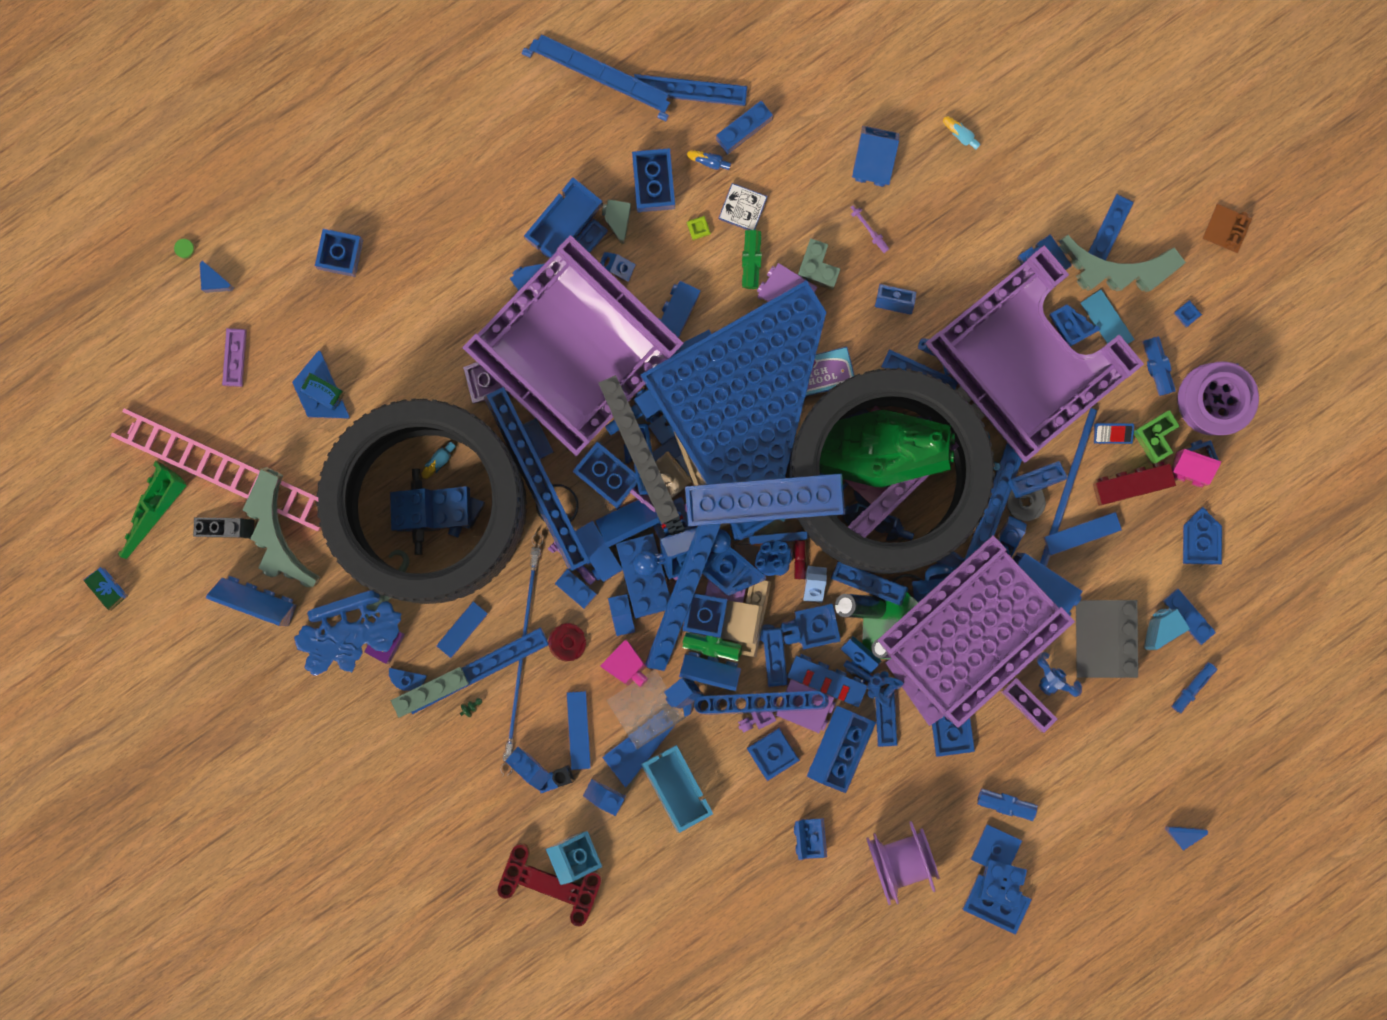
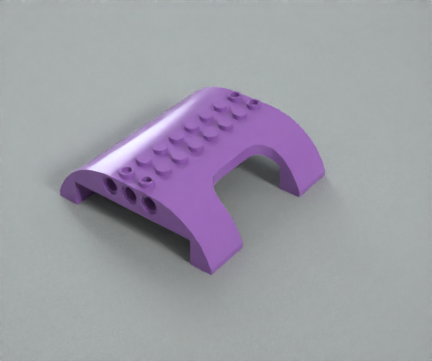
[925,245,1144,463]

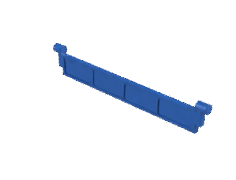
[522,34,670,122]

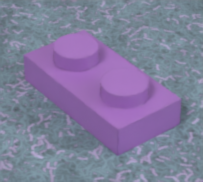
[705,579,745,603]

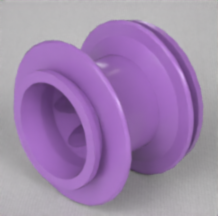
[1178,362,1259,435]
[866,821,940,905]

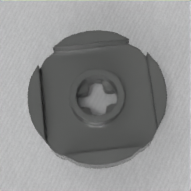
[1007,489,1046,521]

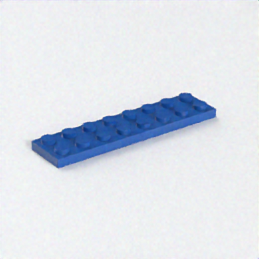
[685,474,845,526]

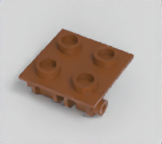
[1202,204,1252,253]

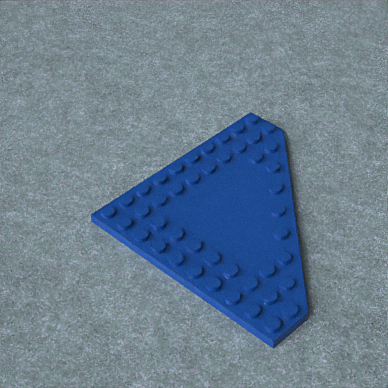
[641,280,826,540]

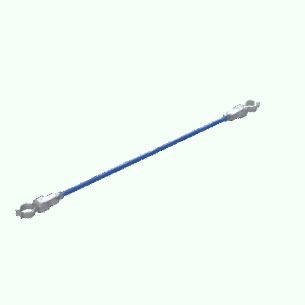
[501,532,543,777]

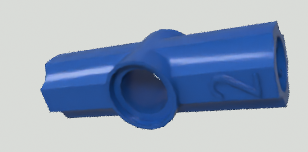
[1143,336,1176,396]
[977,788,1038,821]

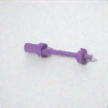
[850,205,889,253]

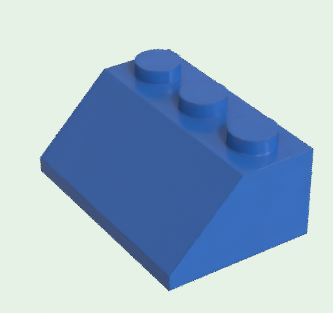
[679,651,741,691]

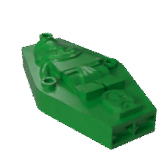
[819,410,955,487]

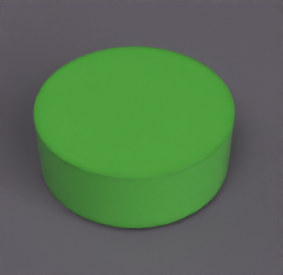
[174,239,195,259]

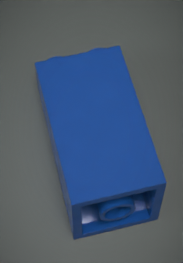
[1013,552,1083,616]

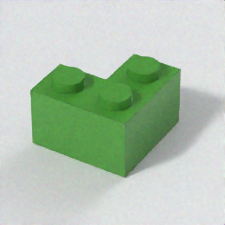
[1133,410,1179,464]

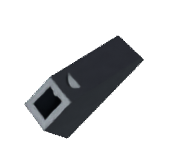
[193,517,255,539]

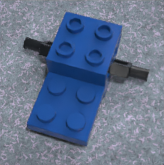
[390,468,471,555]

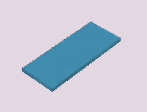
[1080,290,1135,344]

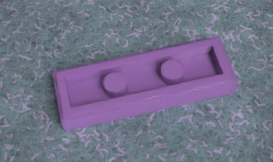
[222,328,247,387]

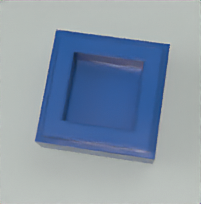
[1174,300,1202,327]

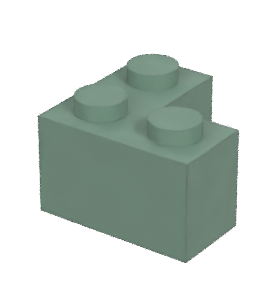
[798,238,840,290]

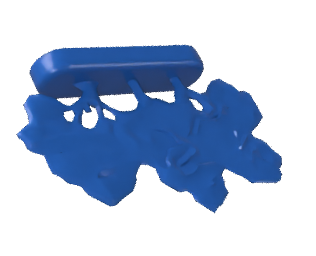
[294,590,402,676]

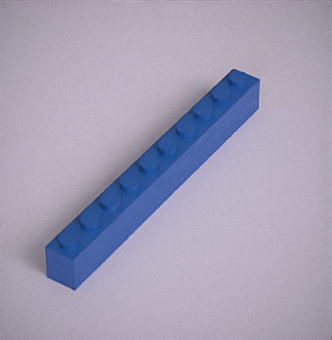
[483,387,590,571]

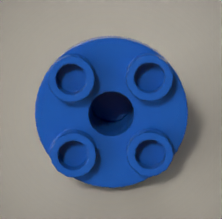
[755,541,792,576]

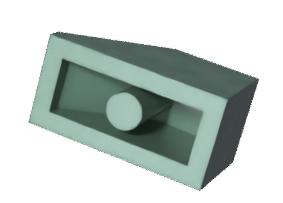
[602,199,631,244]

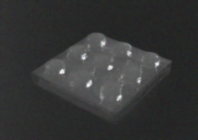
[606,669,686,749]

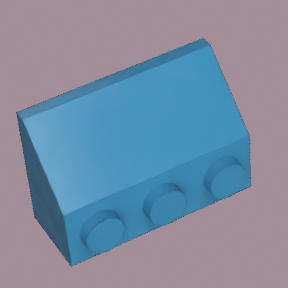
[1144,608,1190,650]

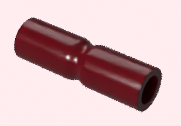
[794,541,806,580]

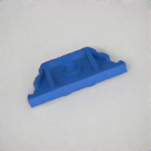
[292,351,350,419]
[702,547,766,596]

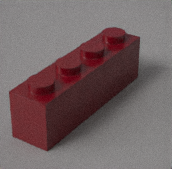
[1093,462,1176,506]

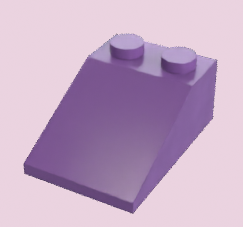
[463,362,510,404]

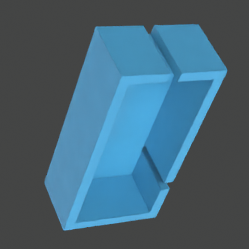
[641,745,713,833]

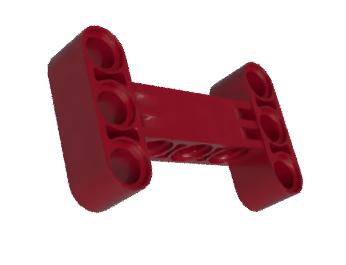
[497,843,602,927]

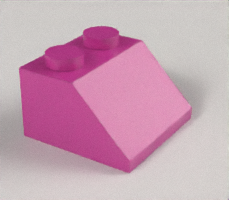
[1171,449,1221,488]

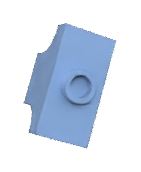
[803,566,827,603]

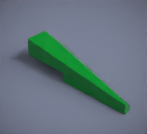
[118,460,187,559]

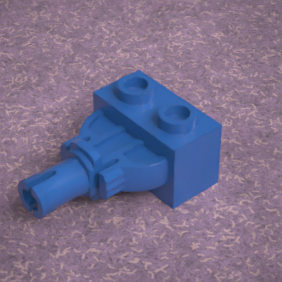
[605,389,662,435]

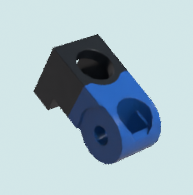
[539,765,575,793]

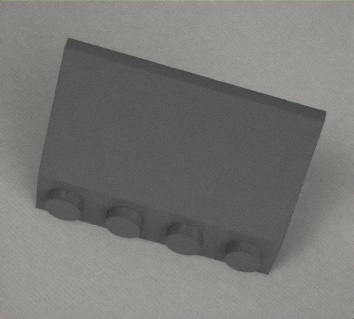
[1076,600,1138,678]

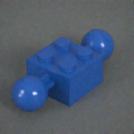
[633,528,731,579]

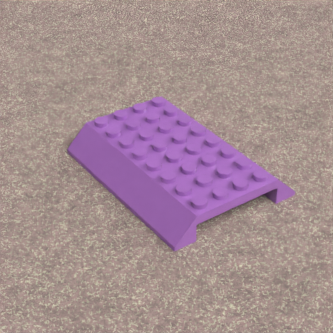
[877,536,1075,728]

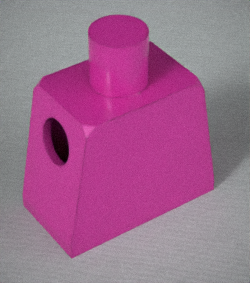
[600,639,648,687]

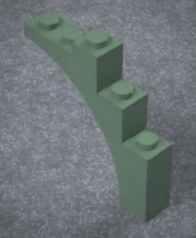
[1058,235,1186,292]
[243,467,321,587]

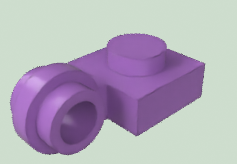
[738,705,776,733]

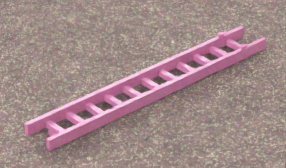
[111,409,321,532]

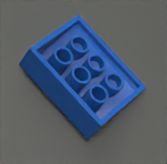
[206,576,297,626]

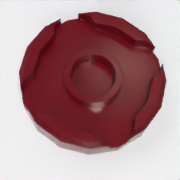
[548,623,586,662]

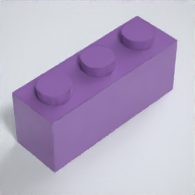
[1000,678,1057,733]

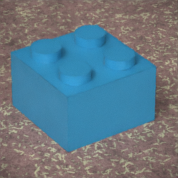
[546,831,602,885]

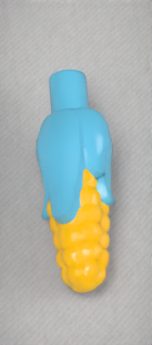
[943,116,981,150]

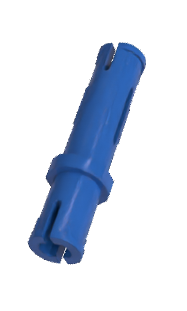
[1171,662,1218,714]

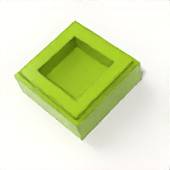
[686,216,711,241]

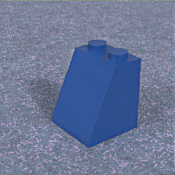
[852,125,899,187]

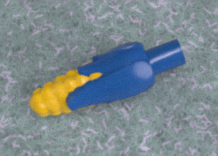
[687,150,731,170]

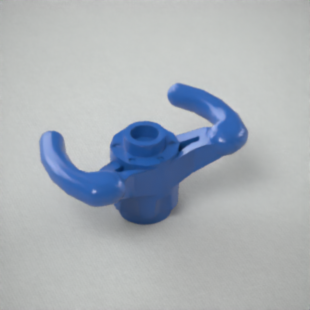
[1037,652,1082,697]

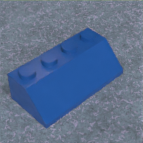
[806,706,876,793]

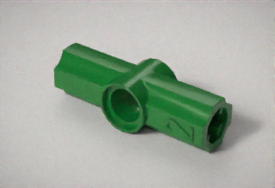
[742,230,762,289]
[682,632,743,661]

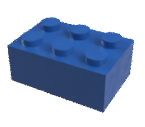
[632,148,675,213]
[573,442,638,509]

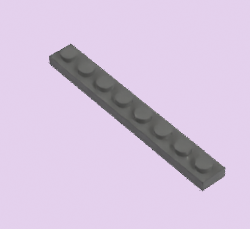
[598,375,679,524]

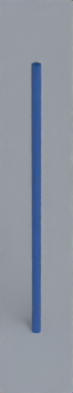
[1040,408,1097,567]

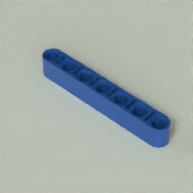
[694,691,829,715]

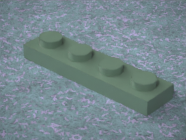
[390,667,469,718]

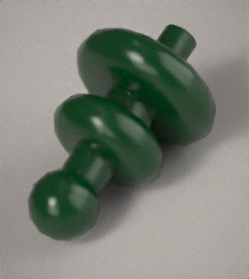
[460,698,482,718]

